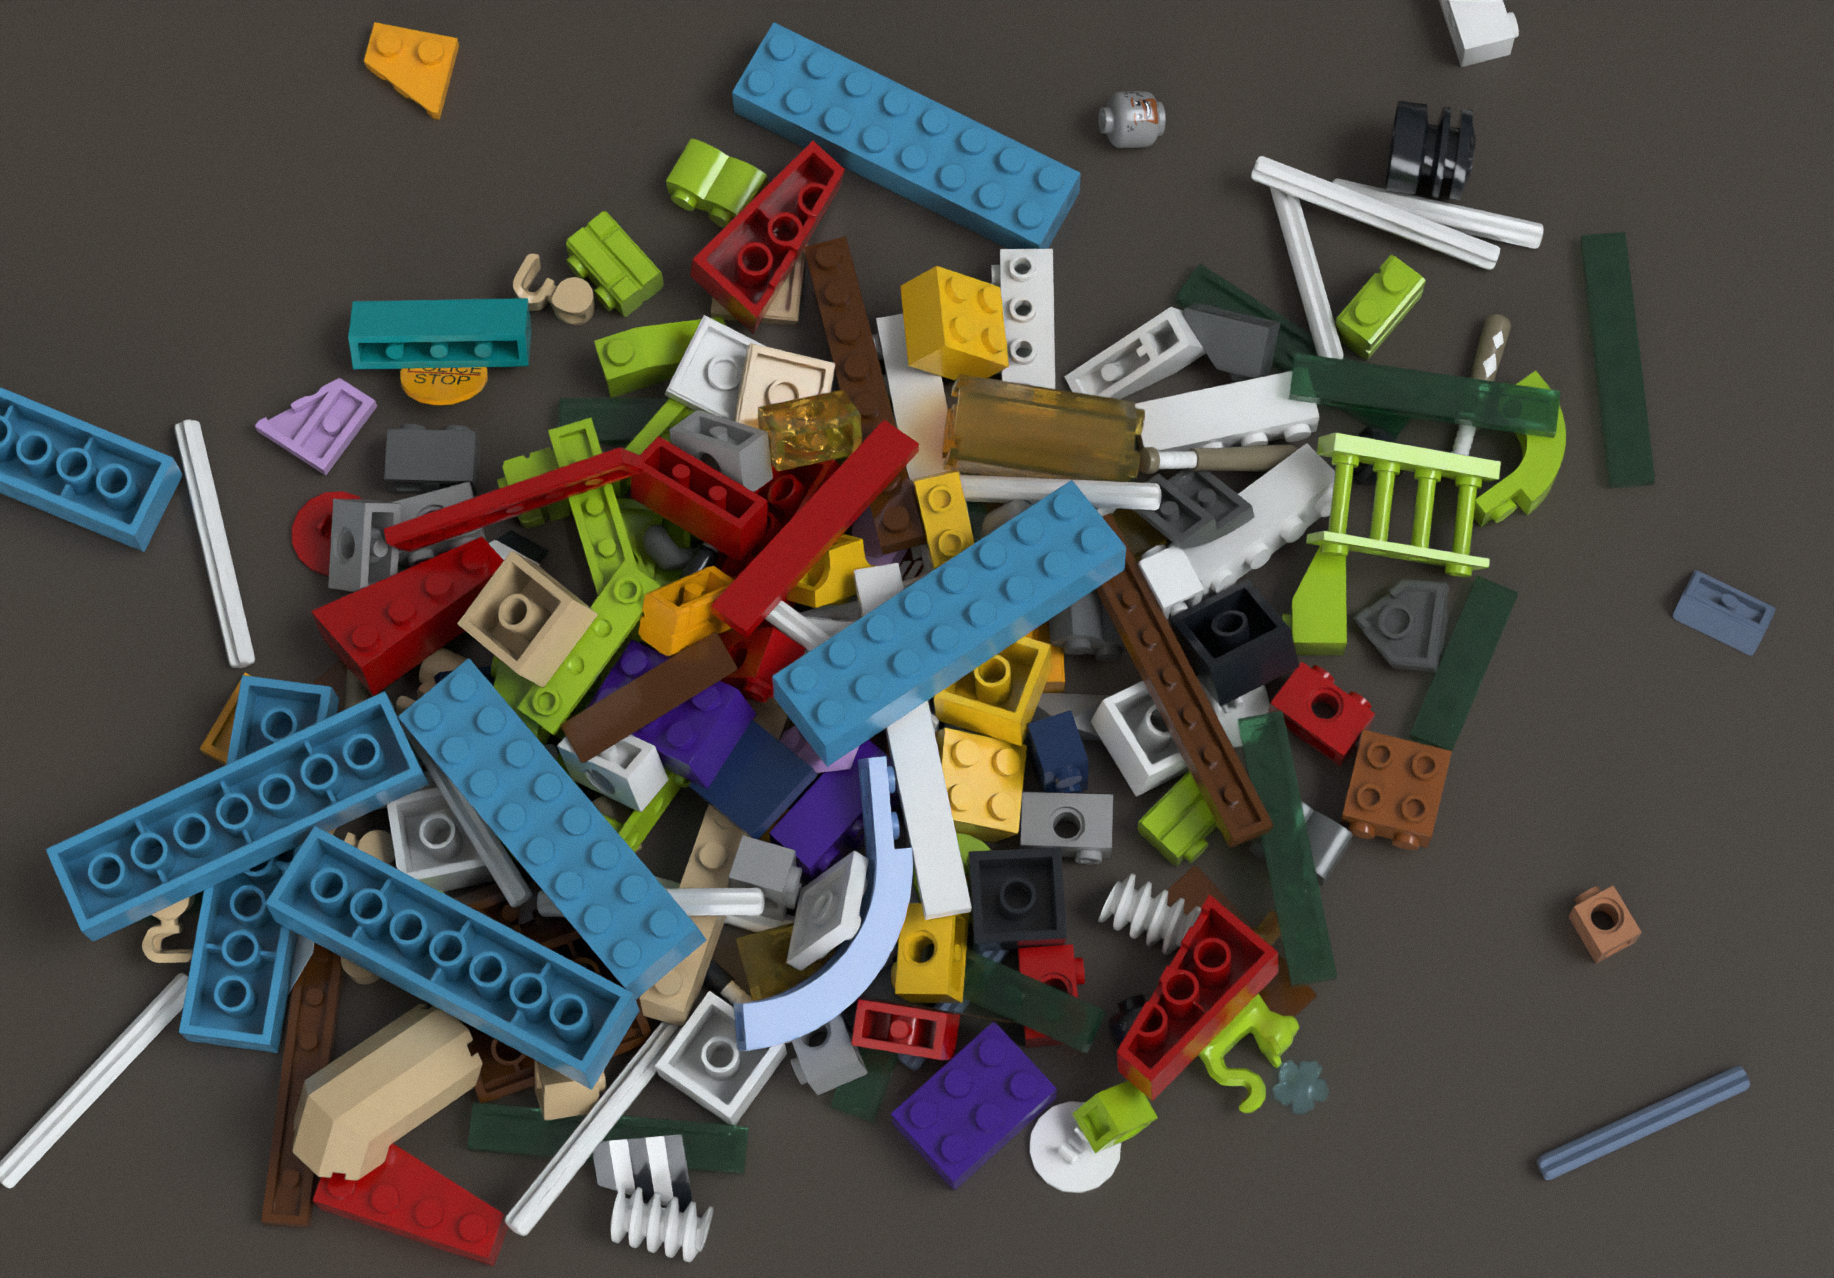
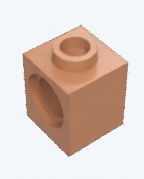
[1568,885,1642,964]

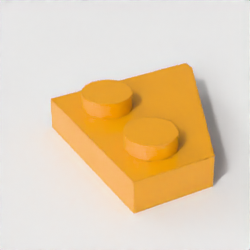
[364,22,459,120]

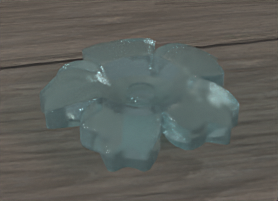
[1273,1060,1330,1115]

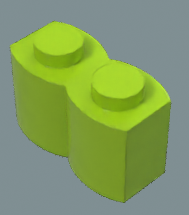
[666,138,769,228]

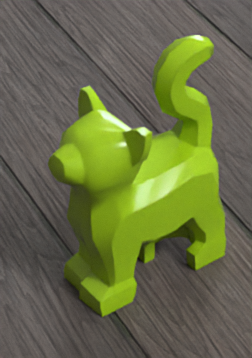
[1198,993,1300,1113]

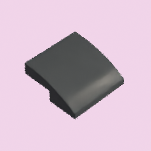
[1132,468,1255,549]

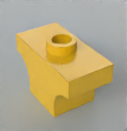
[787,534,875,608]

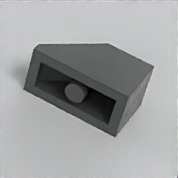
[1183,302,1280,382]

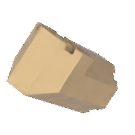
[292,1004,483,1181]

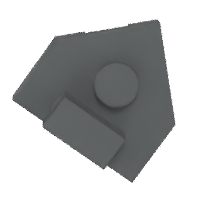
[1353,579,1449,673]

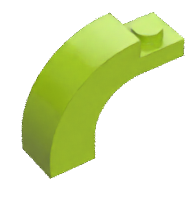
[1474,370,1566,527]

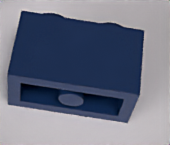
[1027,710,1088,794]

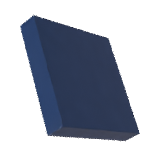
[689,720,818,840]

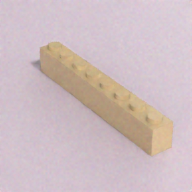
[640,698,794,1027]

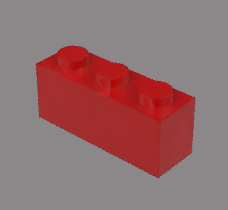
[631,436,768,563]

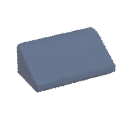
[1672,570,1776,656]

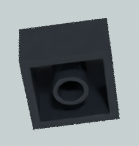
[1170,579,1300,707]
[966,847,1067,952]

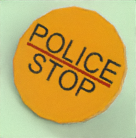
[400,367,488,405]

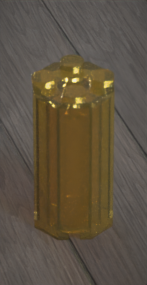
[942,374,1145,482]

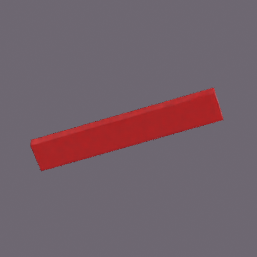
[711,420,919,639]
[384,447,644,552]

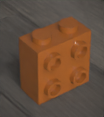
[1340,729,1452,850]

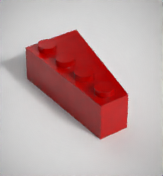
[690,141,845,335]
[311,536,504,696]
[1117,894,1278,1101]
[313,1143,508,1267]

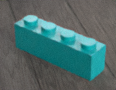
[348,298,532,370]

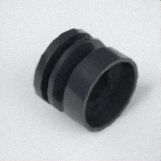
[1386,101,1476,200]

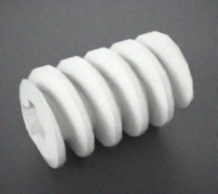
[1099,873,1201,955]
[610,1183,713,1263]

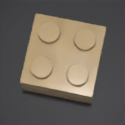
[457,550,598,688]

